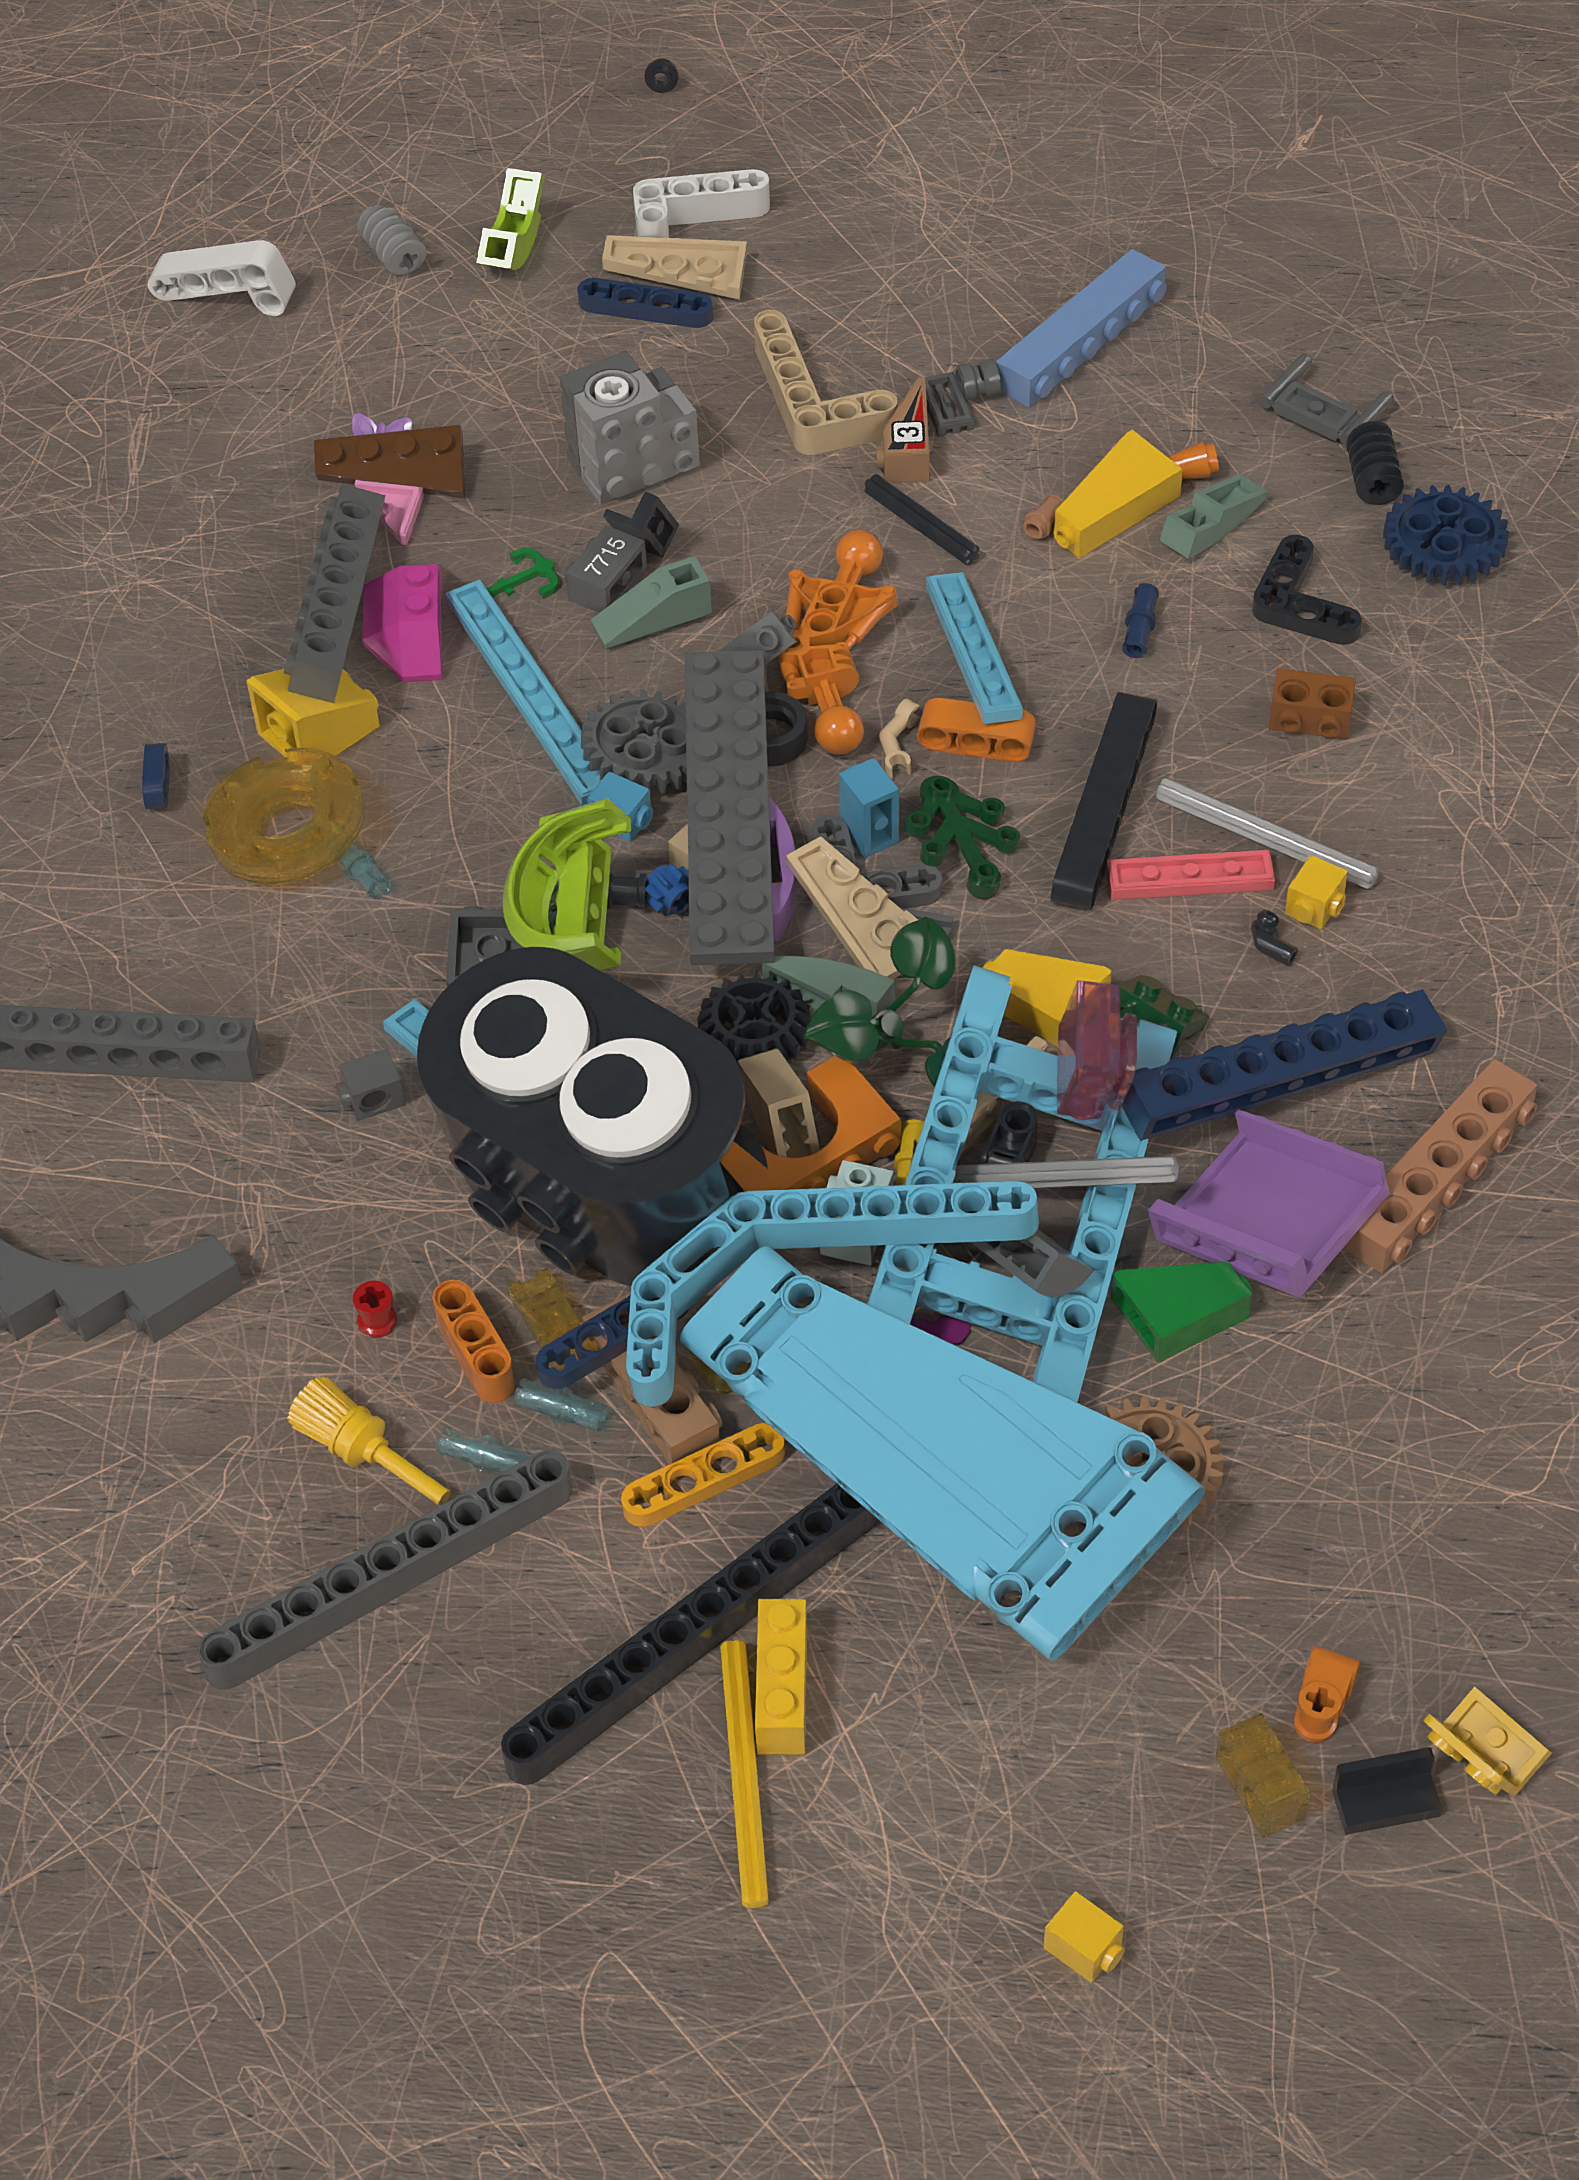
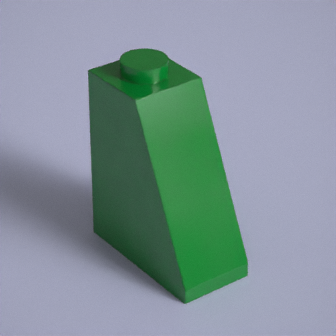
[1111,1261,1253,1363]

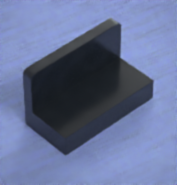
[603,492,679,558]
[1332,1747,1442,1835]

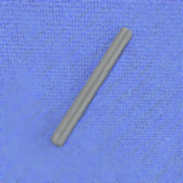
[1156,778,1379,889]
[953,1156,1179,1188]

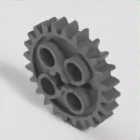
[581,689,687,794]

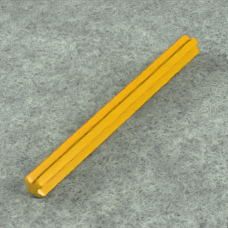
[720,1640,769,1909]

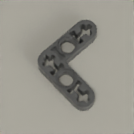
[812,815,942,908]

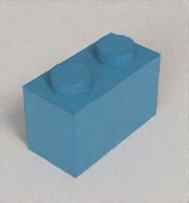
[839,758,899,859]

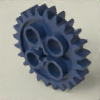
[1383,485,1509,585]

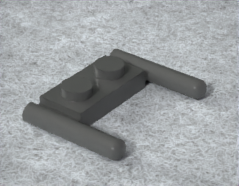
[1258,353,1394,446]

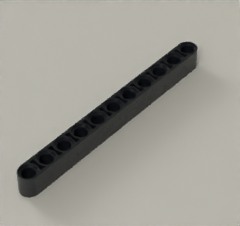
[501,1484,881,1785]

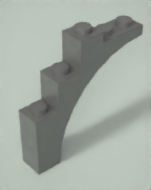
[0,1235,244,1343]

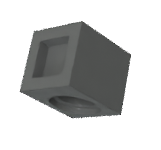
[336,1049,405,1121]

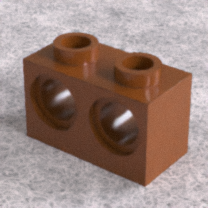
[1269,668,1356,739]

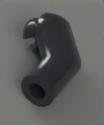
[1251,910,1298,966]

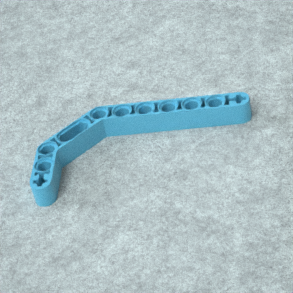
[626,1181,1039,1407]

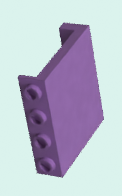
[1148,1109,1390,1298]

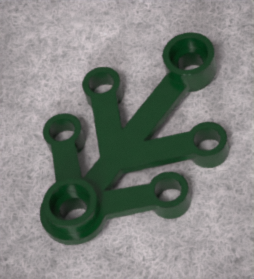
[905,776,1020,899]

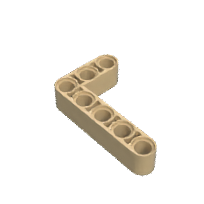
[754,310,897,455]

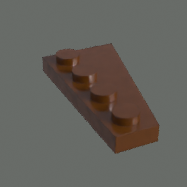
[314,425,466,499]

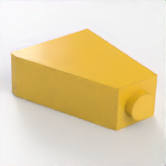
[983,949,1112,1049]

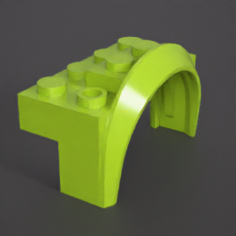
[503,798,632,972]

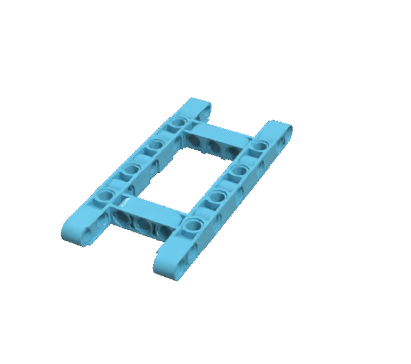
[867,965,1177,1402]

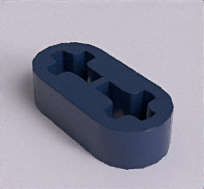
[142,743,170,809]

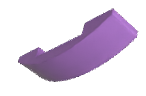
[769,797,797,941]

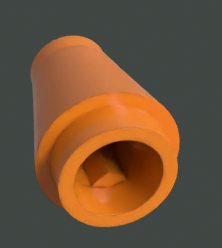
[1168,441,1219,479]

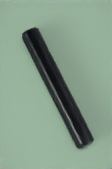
[864,474,980,565]

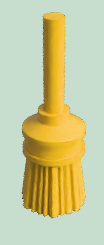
[287,1376,451,1506]

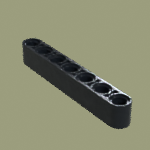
[1051,692,1157,910]

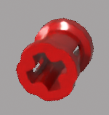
[353,1280,397,1338]

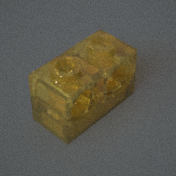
[1215,1713,1311,1838]

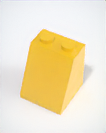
[246,669,380,776]

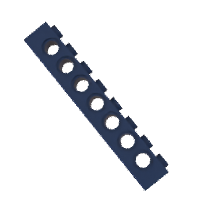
[1118,989,1447,1141]

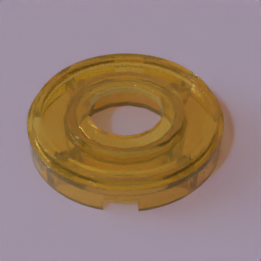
[203,748,365,885]

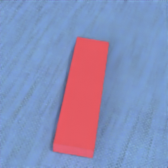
[1107,850,1275,900]

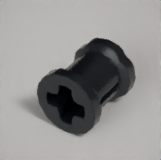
[607,872,648,910]

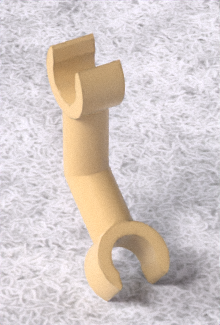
[879,698,920,779]

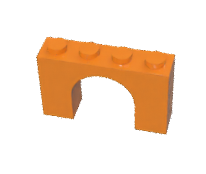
[720,1056,902,1192]

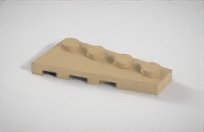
[602,235,747,300]

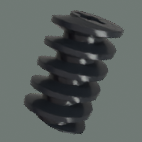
[1346,421,1404,505]

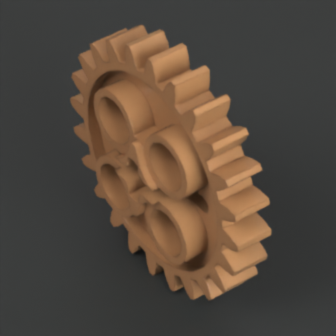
[1105,1396,1224,1527]

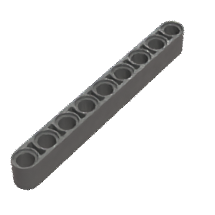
[198,1450,572,1689]

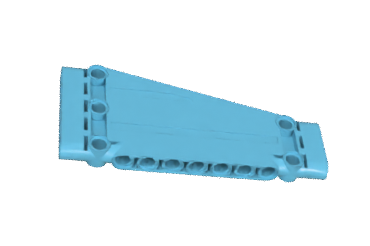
[680,1246,1205,1662]

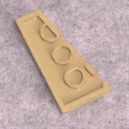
[786,836,918,980]

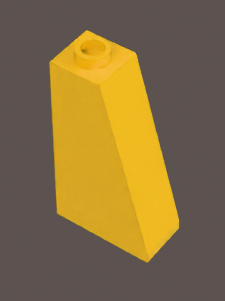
[1054,429,1183,558]

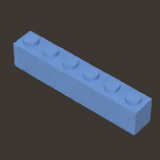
[996,249,1167,408]

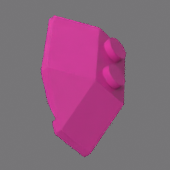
[363,564,442,682]

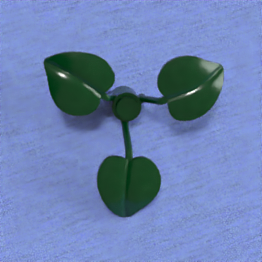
[803,916,969,1087]

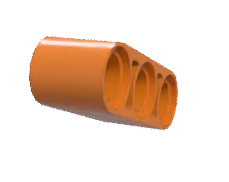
[917,698,1037,762]
[432,1279,515,1403]

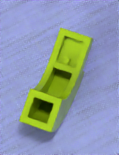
[477,168,544,270]

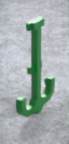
[486,548,559,599]

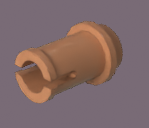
[1023,494,1064,539]

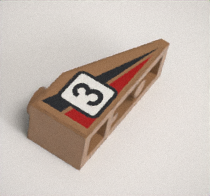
[876,377,929,483]

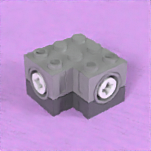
[559,351,700,505]

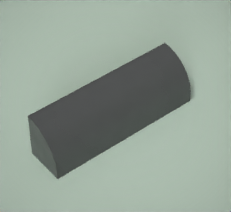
[957,1179,1094,1297]

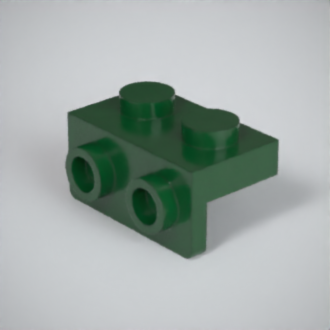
[1103,975,1209,1060]

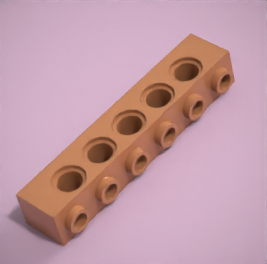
[1343,1058,1538,1274]

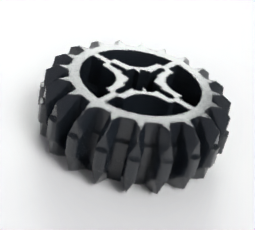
[697,971,810,1064]

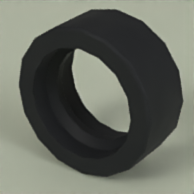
[765,691,808,767]

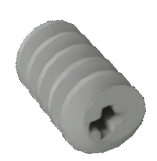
[357,205,427,276]

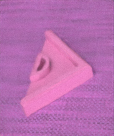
[355,480,424,545]

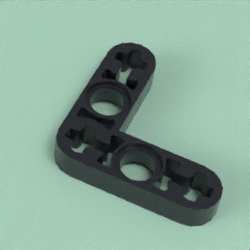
[1252,534,1362,645]

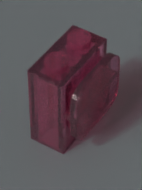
[1057,980,1137,1120]

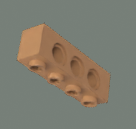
[582,1293,723,1465]

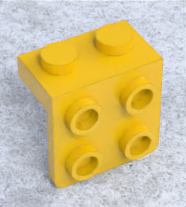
[1423,1686,1552,1797]

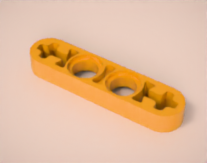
[621,1423,785,1527]

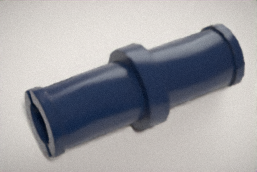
[1122,583,1159,658]

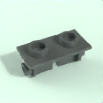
[719,610,797,665]

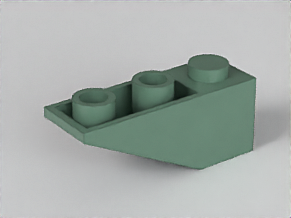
[591,556,712,649]

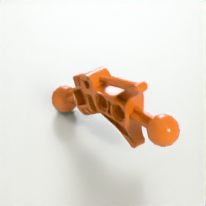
[777,529,898,755]

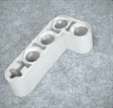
[633,169,770,238]
[147,240,296,316]

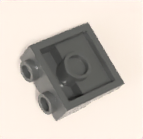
[446,906,524,987]

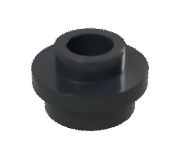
[644,58,679,93]

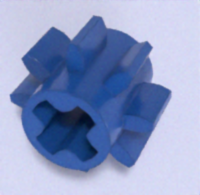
[645,863,689,915]

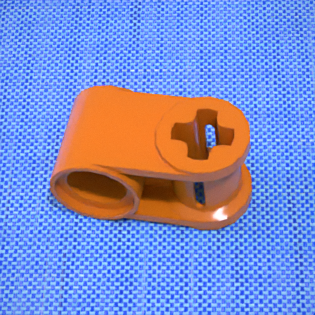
[1293,1645,1361,1743]

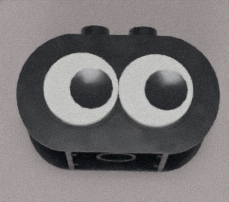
[417,947,768,1286]

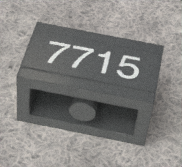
[565,526,647,613]

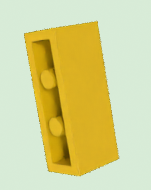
[755,1599,807,1755]

